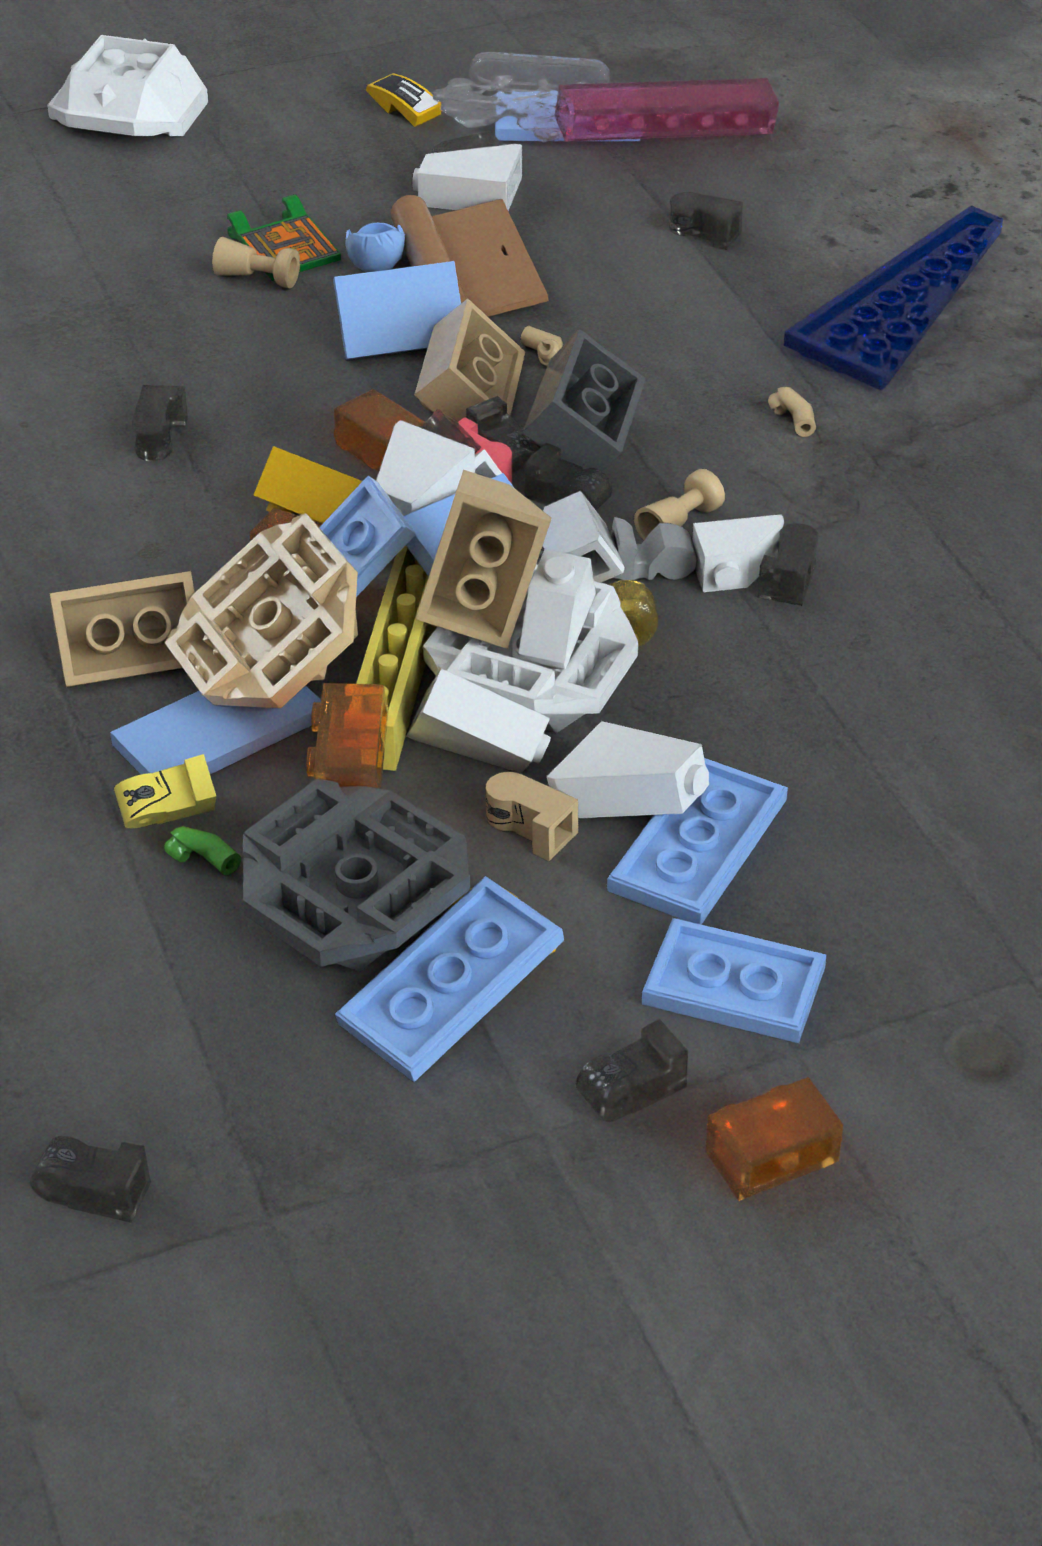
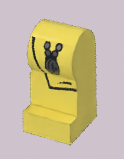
[114,754,216,828]

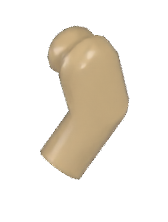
[521,326,563,366]
[768,387,816,437]

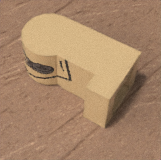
[486,772,578,861]

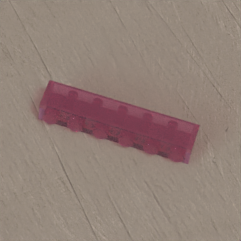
[555,78,780,142]

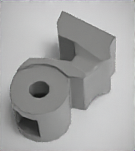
[611,517,697,584]

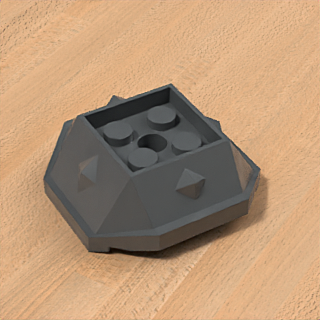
[243,779,470,972]

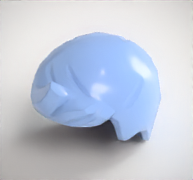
[345,223,405,272]

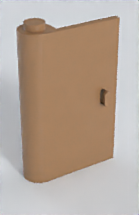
[391,195,549,317]

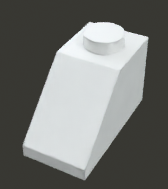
[692,514,784,592]
[519,549,596,669]

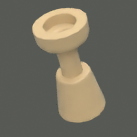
[212,237,300,289]
[634,469,725,540]

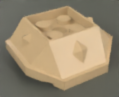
[165,513,358,708]

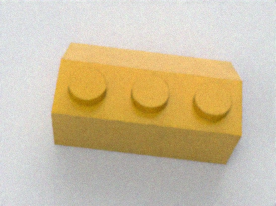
[254,446,362,527]

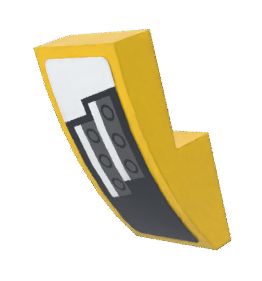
[366,73,444,127]

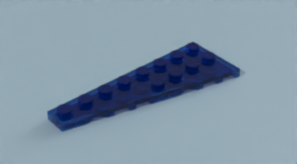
[784,205,1003,391]

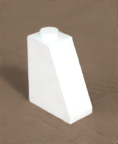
[412,144,522,211]
[376,420,475,516]
[536,491,625,583]
[406,668,551,773]
[547,721,709,818]

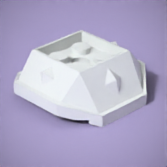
[47,35,208,136]
[423,564,638,733]

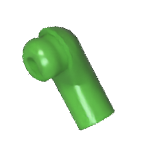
[164,826,241,875]

